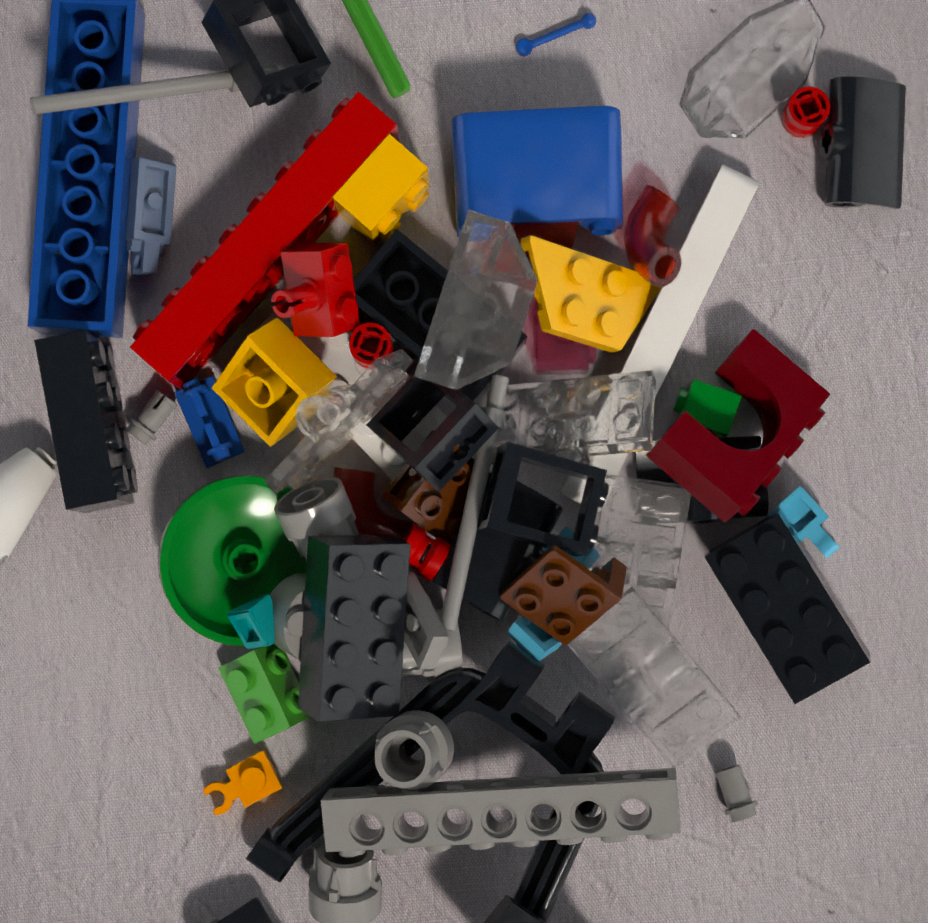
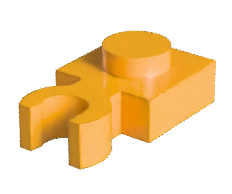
[203,749,284,815]

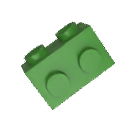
[219,643,311,744]

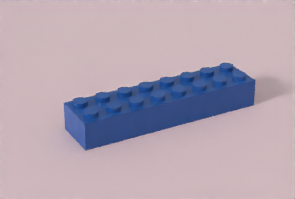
[27,0,146,338]

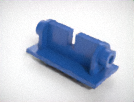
[174,376,245,469]

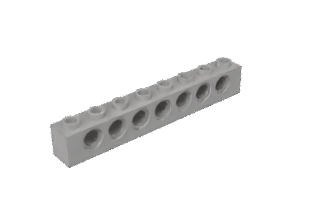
[321,768,681,857]

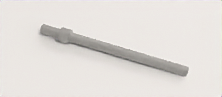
[30,65,278,115]
[440,375,509,632]

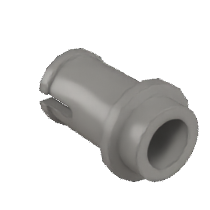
[126,390,177,445]
[715,765,758,822]

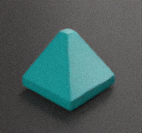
[227,594,275,649]

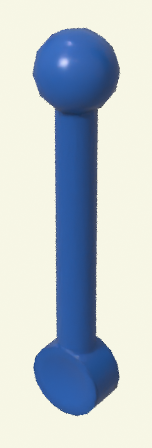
[516,13,597,57]

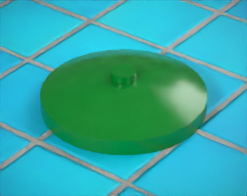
[158,475,307,646]

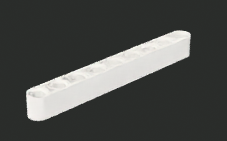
[561,164,760,512]

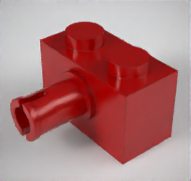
[271,243,360,337]

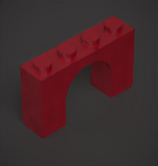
[646,329,830,523]

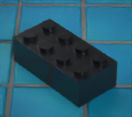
[353,229,528,403]
[34,330,138,513]
[704,509,871,704]
[298,535,410,722]

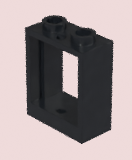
[201,0,331,108]
[366,363,499,491]
[477,442,609,557]

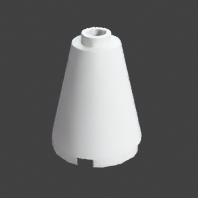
[0,447,57,564]

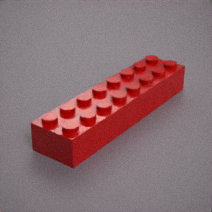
[130,91,400,390]

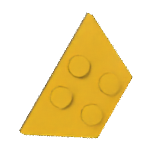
[520,235,663,353]

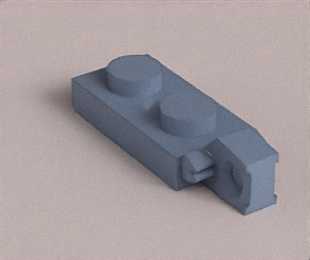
[126,156,177,277]

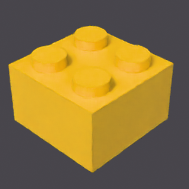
[332,134,430,248]
[212,317,337,447]

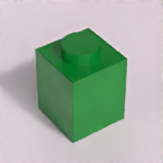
[672,379,742,438]

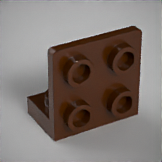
[381,430,490,544]
[500,545,627,646]

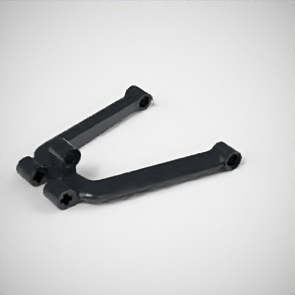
[246,640,616,922]

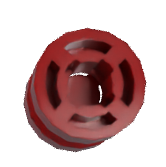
[781,86,831,138]
[349,322,393,370]
[401,523,451,581]

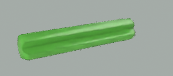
[342,0,410,98]

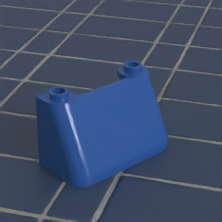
[451,106,623,242]

